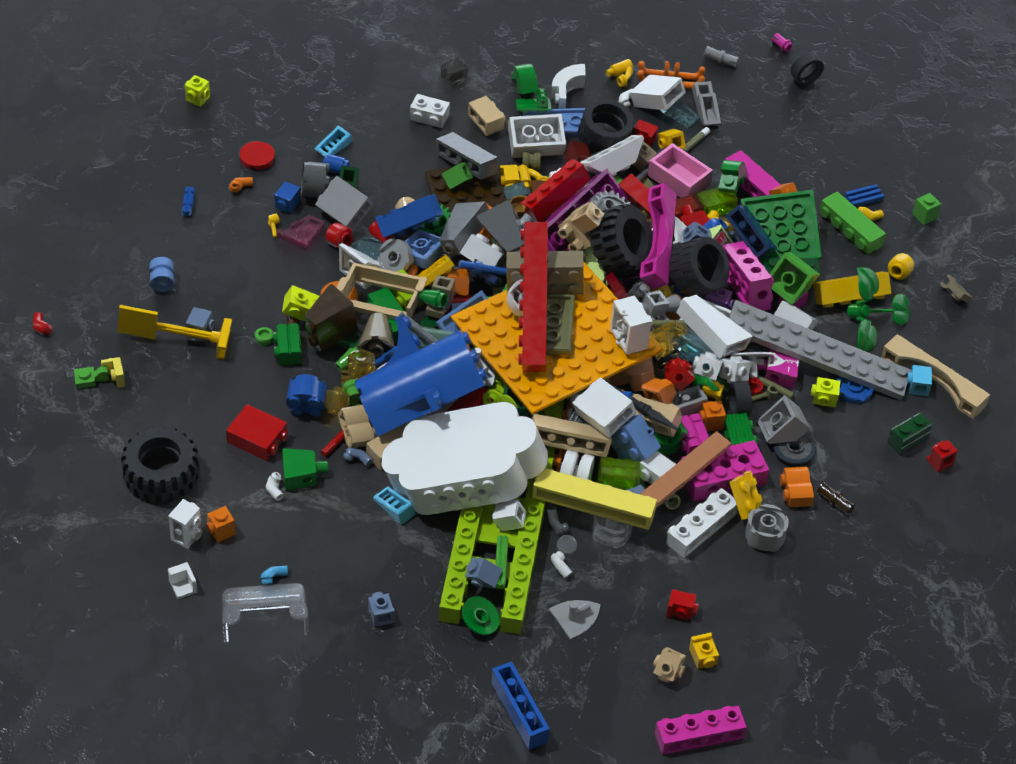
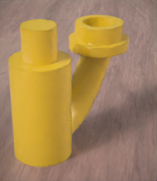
[606,59,633,87]
[518,165,549,192]

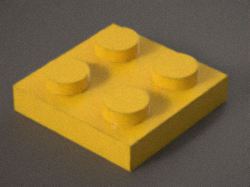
[417,254,454,287]

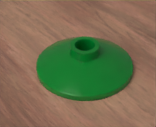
[462,596,500,635]

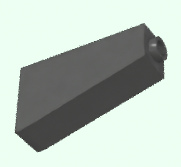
[477,200,524,253]
[439,202,489,255]

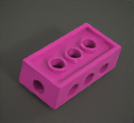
[723,241,774,311]
[681,440,769,502]

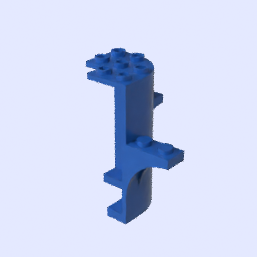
[355,314,488,436]

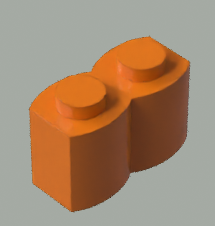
[780,467,814,507]

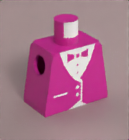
[756,349,799,389]

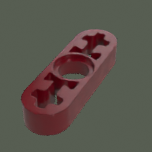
[605,272,630,299]

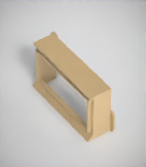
[336,263,427,320]

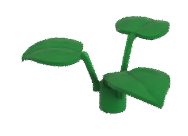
[847,267,910,352]

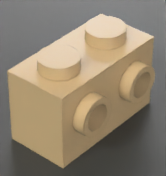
[468,96,505,136]

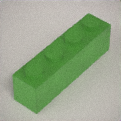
[819,192,886,255]

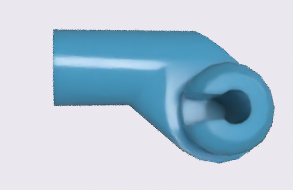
[260,566,288,585]

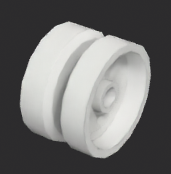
[560,450,595,480]

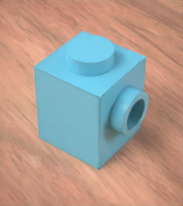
[907,365,932,396]

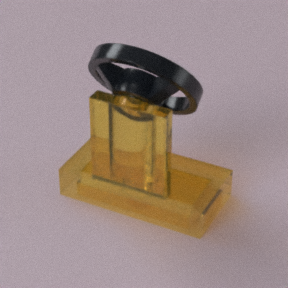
[650,320,687,369]

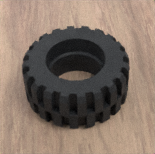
[590,204,653,278]
[121,426,199,503]

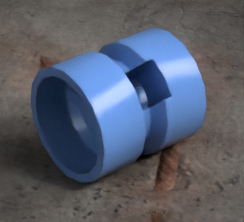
[149,257,174,292]

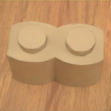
[338,405,376,448]

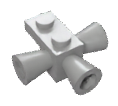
[640,282,681,335]

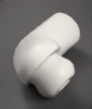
[618,89,633,107]
[266,472,284,501]
[551,551,572,579]

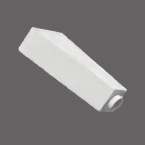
[676,295,753,359]

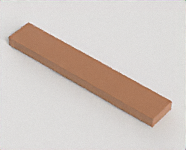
[640,431,731,508]

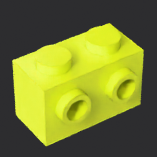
[282,285,320,322]

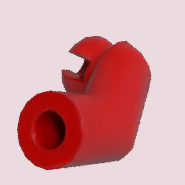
[33,312,52,335]

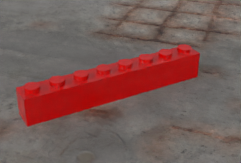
[518,222,548,372]

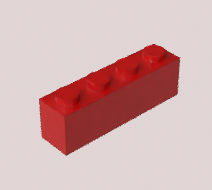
[520,159,590,222]

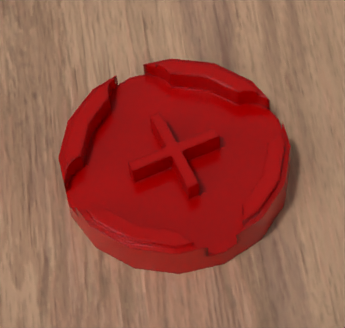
[240,141,275,170]

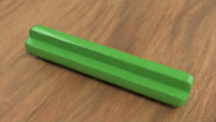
[495,535,508,589]

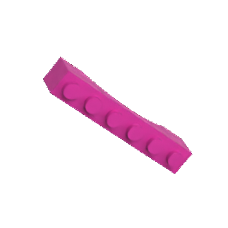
[640,183,677,289]

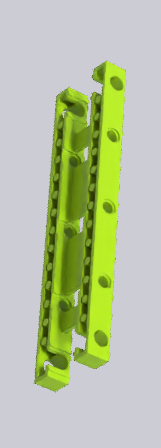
[439,370,566,634]

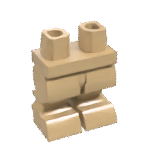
[557,202,592,251]

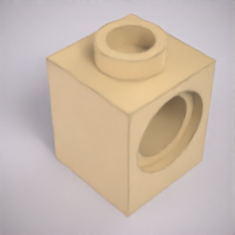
[571,201,604,234]

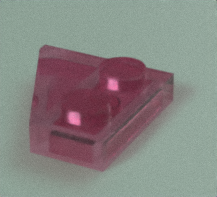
[276,215,325,249]

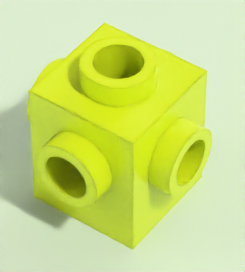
[184,75,210,107]
[810,377,840,407]

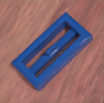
[844,184,884,207]

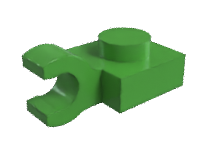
[74,366,109,389]

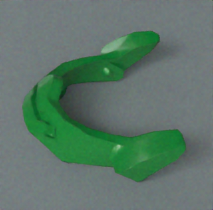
[691,373,729,391]

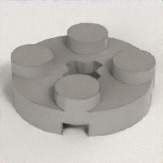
[377,239,414,272]

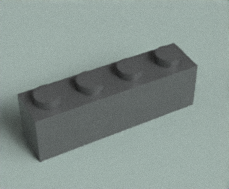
[436,132,498,180]

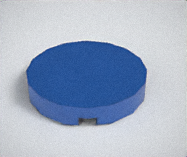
[837,376,874,404]

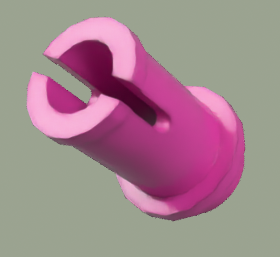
[771,33,793,52]

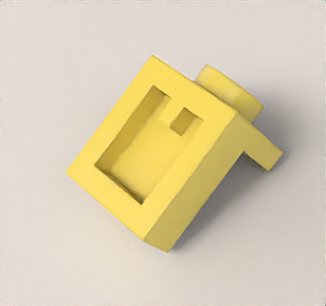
[101,357,125,388]

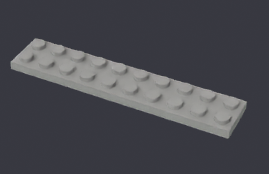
[729,300,911,400]

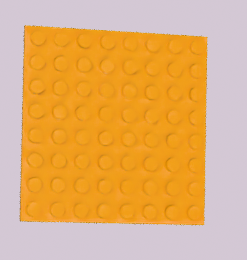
[451,261,664,414]

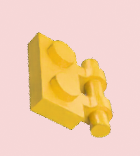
[729,471,763,520]

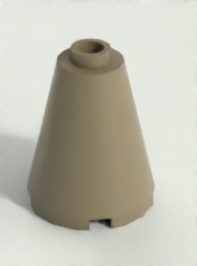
[357,313,395,364]

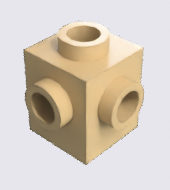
[653,647,686,683]

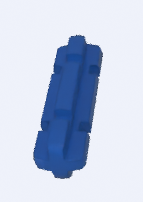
[182,187,195,217]

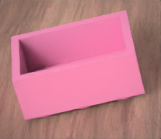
[648,143,713,203]

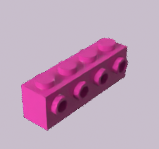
[655,706,747,755]

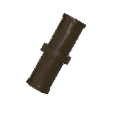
[817,482,855,515]

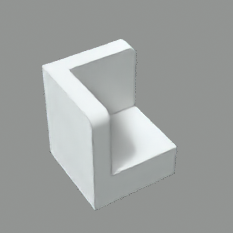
[168,562,197,599]

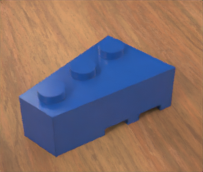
[375,194,443,238]

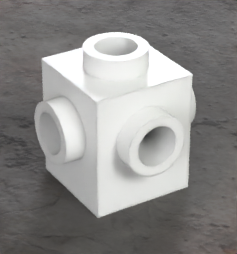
[692,351,723,381]
[719,355,751,383]

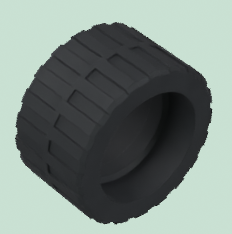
[578,99,635,153]
[669,236,730,296]

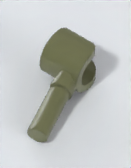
[752,385,778,401]

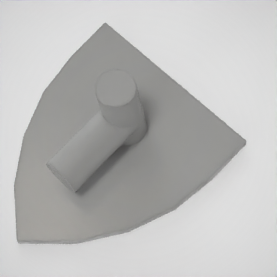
[549,600,601,640]

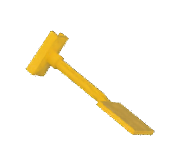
[117,305,232,360]

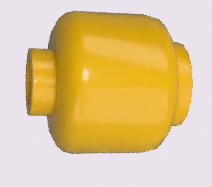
[888,253,914,280]

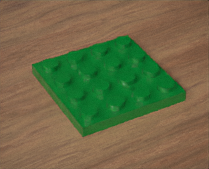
[741,190,822,264]

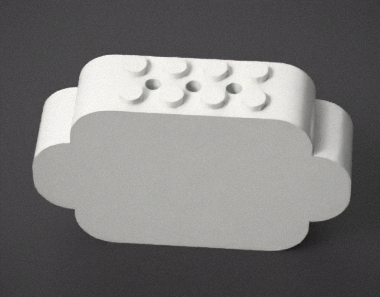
[382,402,548,515]

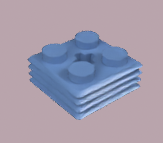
[405,229,444,269]

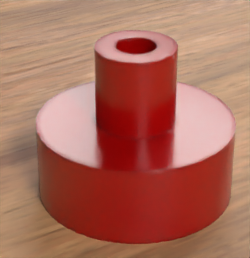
[747,377,763,397]

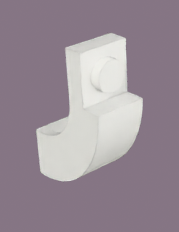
[551,64,586,109]

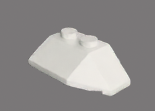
[580,135,644,176]

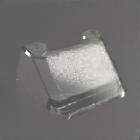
[222,583,309,642]

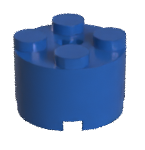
[286,374,328,417]

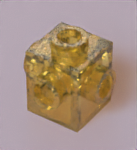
[347,348,376,379]

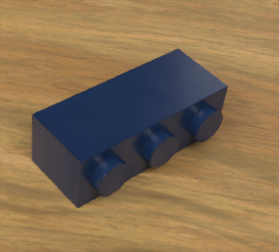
[726,205,777,260]

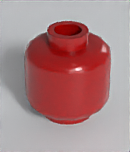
[326,223,353,249]

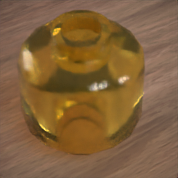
[325,386,350,415]

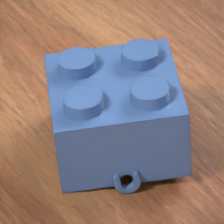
[611,414,661,464]

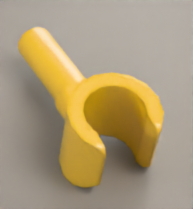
[268,213,280,238]

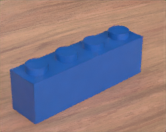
[491,661,550,750]

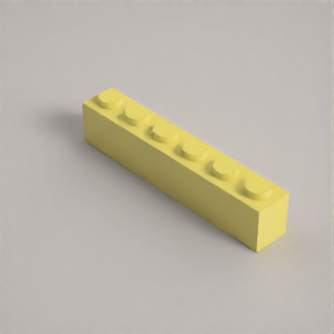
[532,469,657,530]

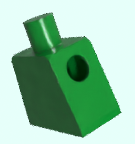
[282,448,328,491]

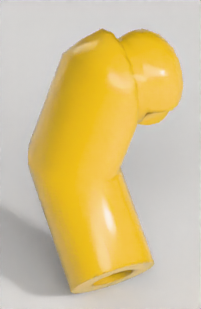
[858,207,884,221]

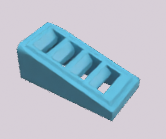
[314,125,353,157]
[373,486,416,525]

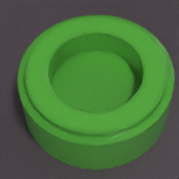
[255,327,273,346]

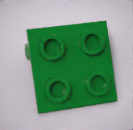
[516,88,552,113]

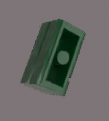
[887,413,932,454]

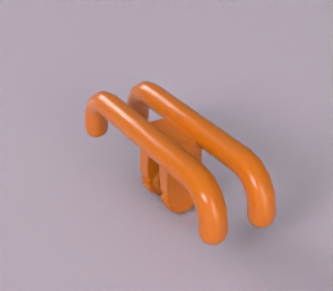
[637,61,705,89]

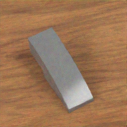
[692,81,721,126]

